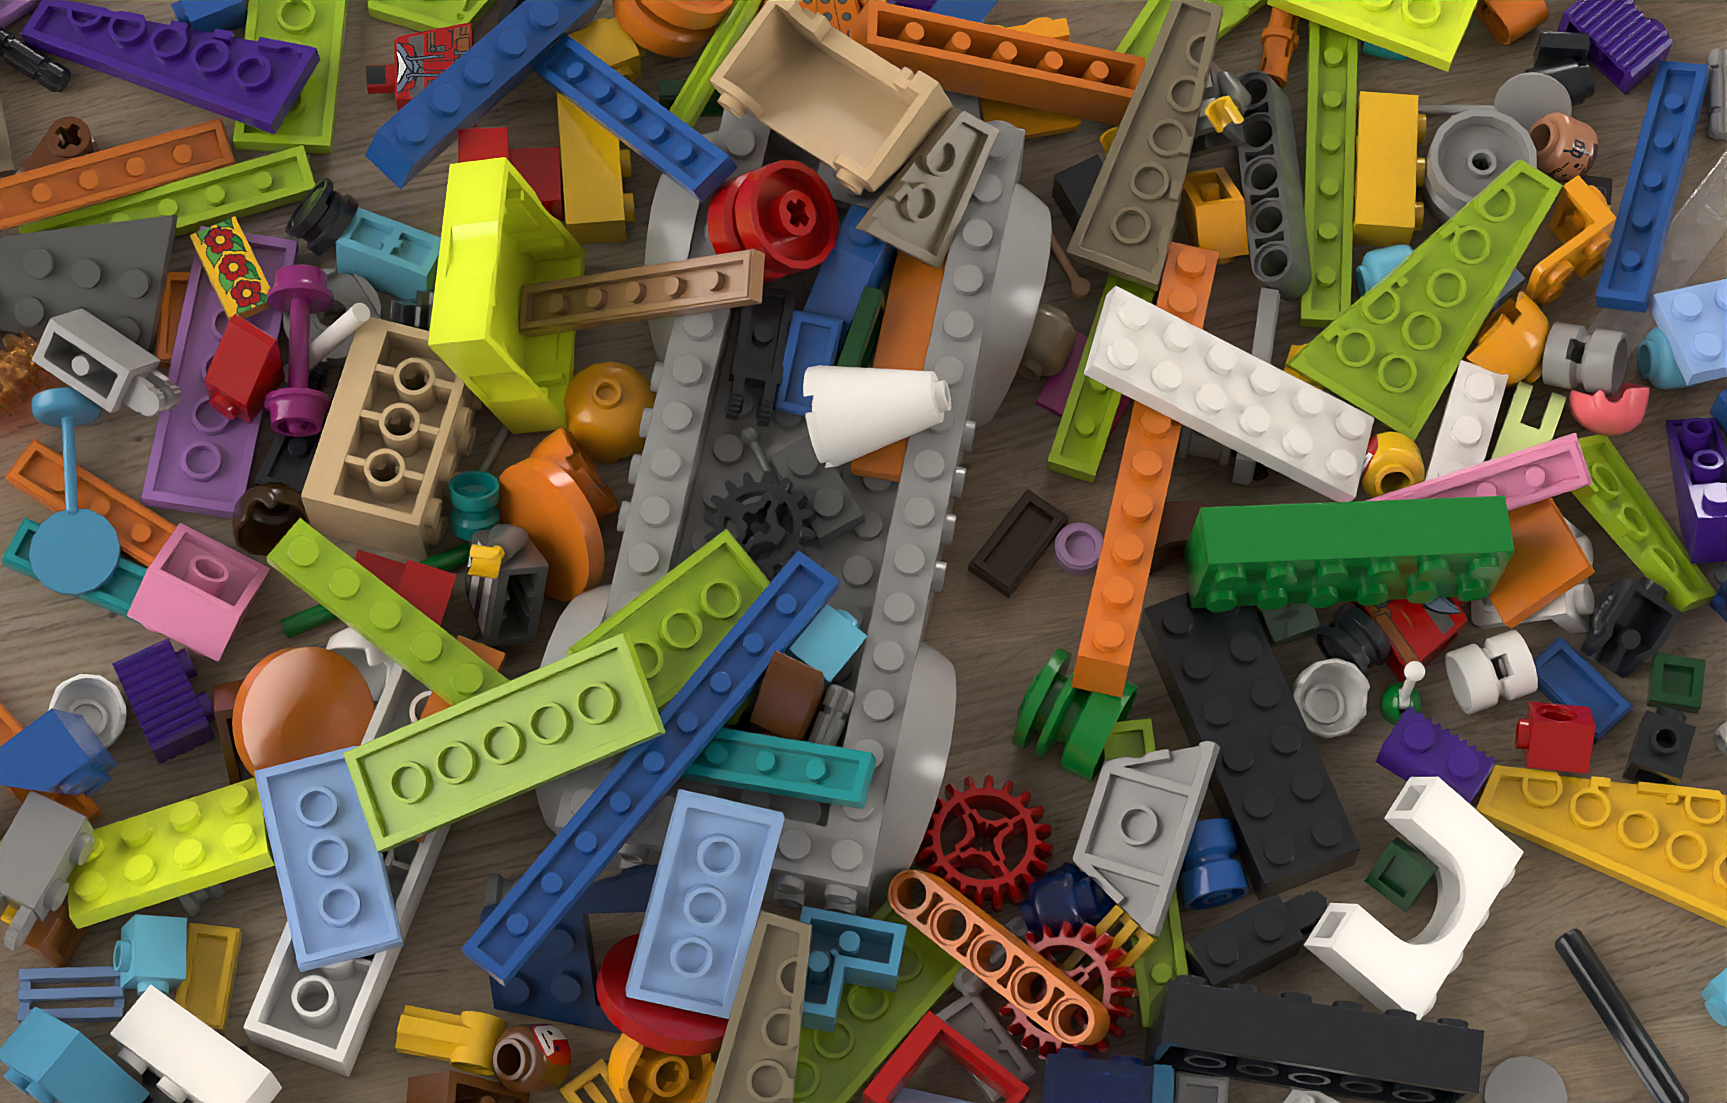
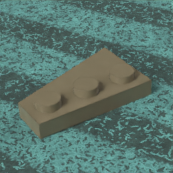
[855,108,999,269]

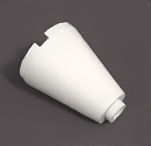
[803,365,951,468]

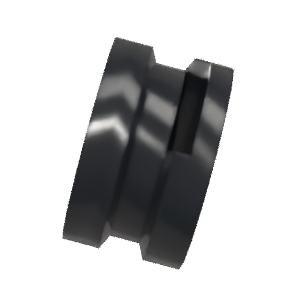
[285,178,359,256]
[1313,603,1393,678]

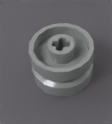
[1421,109,1537,225]

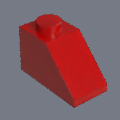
[204,314,285,424]

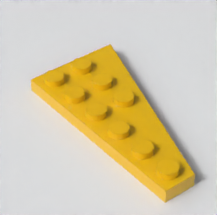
[1476,765,1727,928]

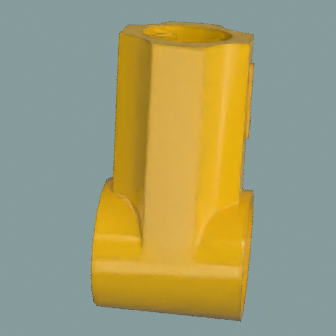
[395,1005,507,1076]

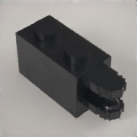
[1184,890,1327,989]

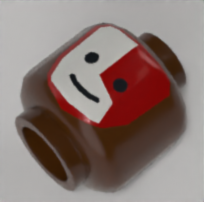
[493,1024,571,1093]

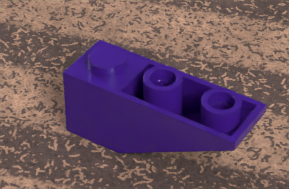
[1666,417,1727,564]

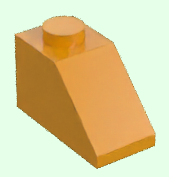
[1180,167,1249,264]

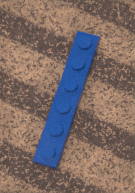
[532,34,738,203]
[1595,60,1710,313]

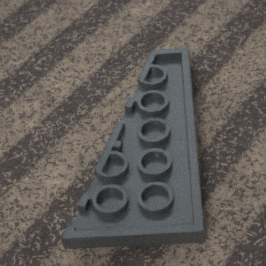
[0,215,178,355]

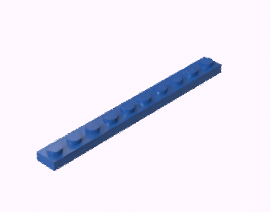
[461,550,840,987]

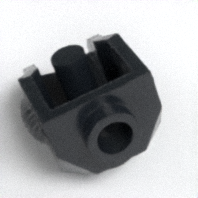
[1580,576,1683,678]

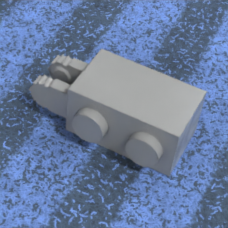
[32,308,182,417]
[0,790,95,951]

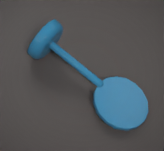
[29,387,121,596]

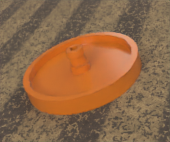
[495,457,605,601]
[232,646,375,779]

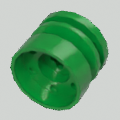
[1012,648,1139,783]

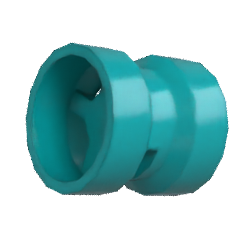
[449,471,500,541]

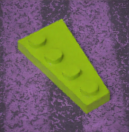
[1571,434,1717,612]

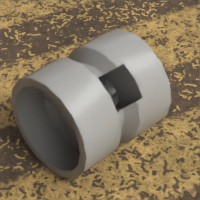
[1542,322,1629,396]

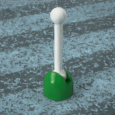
[1380,661,1425,725]

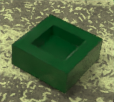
[1646,652,1706,714]
[1364,836,1439,912]

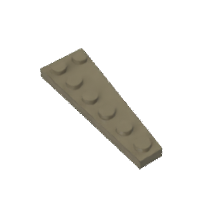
[1066,0,1223,291]
[705,910,813,1103]

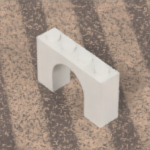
[1304,777,1524,1020]

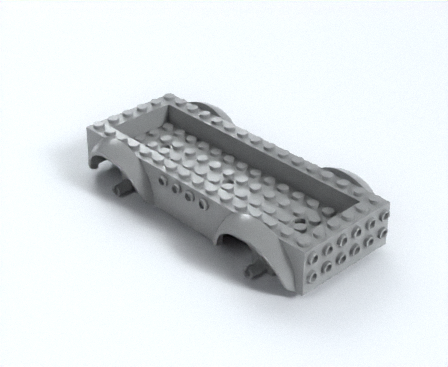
[535,109,1052,918]

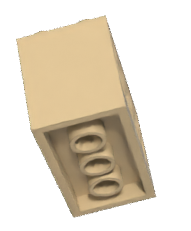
[301,317,486,560]

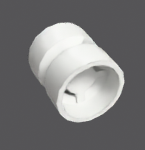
[1445,630,1538,715]

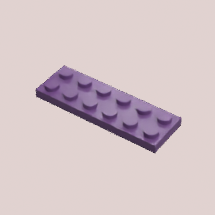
[141,226,299,519]

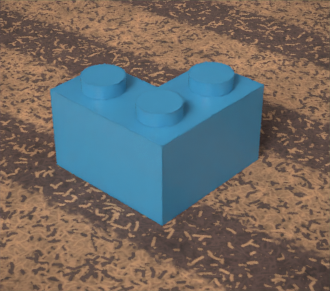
[799,906,907,1033]
[0,1006,150,1103]

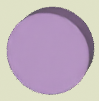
[1054,523,1104,576]

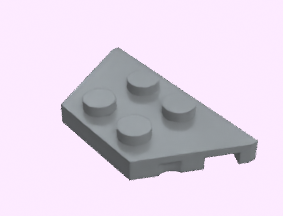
[1072,741,1220,938]

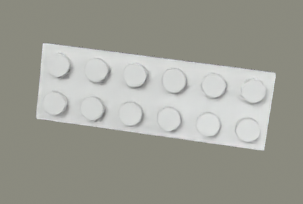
[1084,286,1374,502]

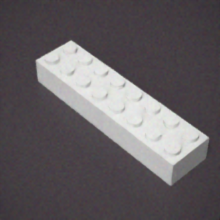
[243,662,451,1077]

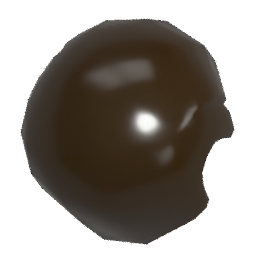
[233,482,310,556]

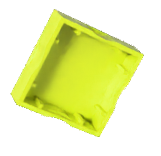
[428,157,586,434]

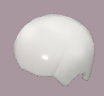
[326,627,395,702]
[1291,658,1370,739]
[48,674,127,748]

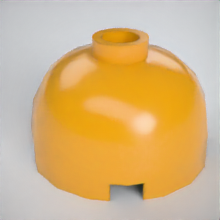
[1458,291,1551,389]
[563,361,656,464]
[608,1033,716,1103]

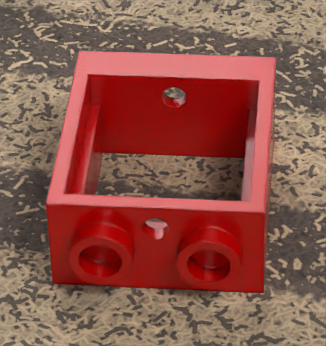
[863,1010,1031,1103]

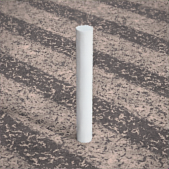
[283,303,370,383]

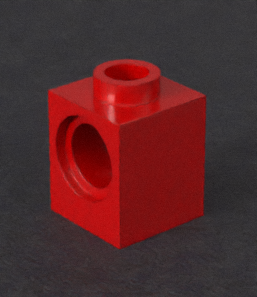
[1515,701,1595,774]

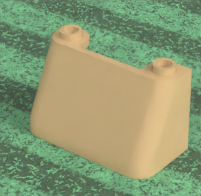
[709,0,954,195]

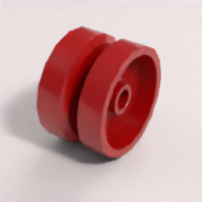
[707,160,839,283]

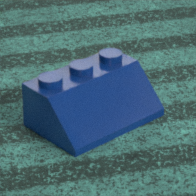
[0,708,118,797]

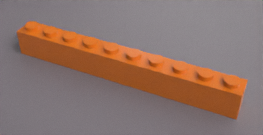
[1071,242,1219,698]

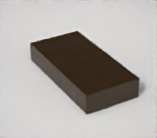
[968,489,1068,598]

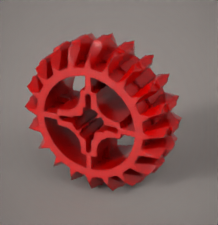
[914,774,1053,913]
[997,920,1139,1064]

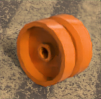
[612,0,733,58]

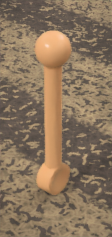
[1050,232,1091,299]

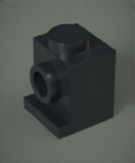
[1622,707,1696,786]

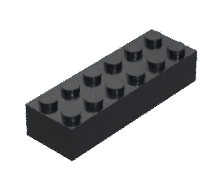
[1140,592,1361,901]
[1143,975,1484,1103]

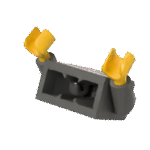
[1099,61,1251,159]
[465,524,549,650]

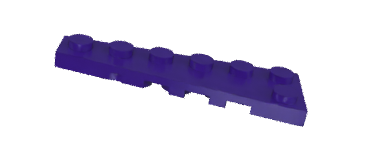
[20,0,320,134]

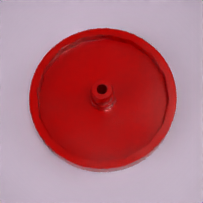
[596,933,729,1056]

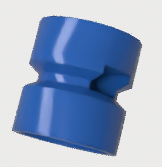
[1179,818,1250,910]

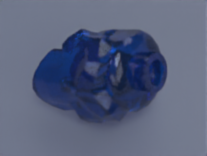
[1021,861,1118,938]

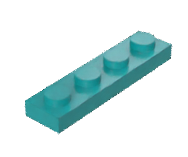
[680,728,876,809]

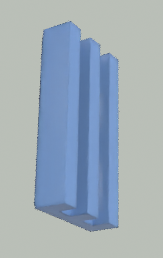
[17,966,126,1024]

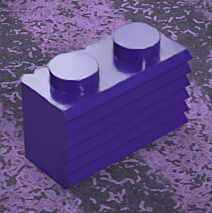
[1557,0,1673,95]
[112,638,215,764]
[1376,707,1495,805]

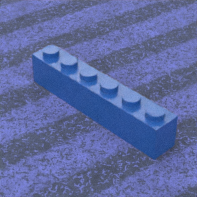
[365,0,603,190]

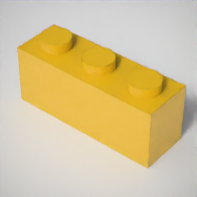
[1352,91,1426,247]
[557,92,635,244]

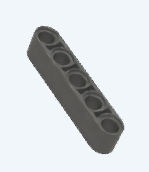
[1238,70,1312,301]

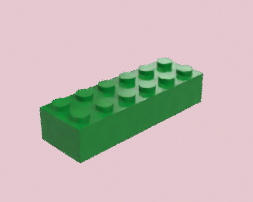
[1183,496,1515,612]

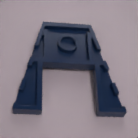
[480,863,658,1034]

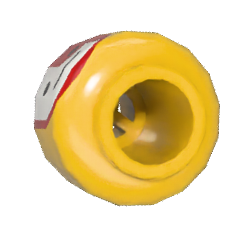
[1360,431,1426,499]

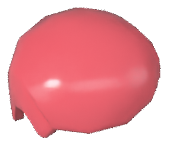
[1568,383,1650,436]

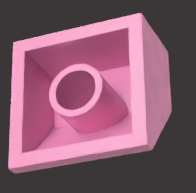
[127,523,271,662]

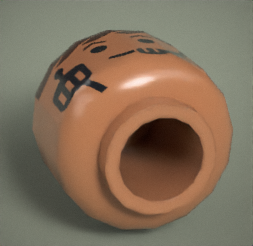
[1528,112,1598,182]

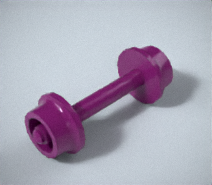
[264,265,334,437]

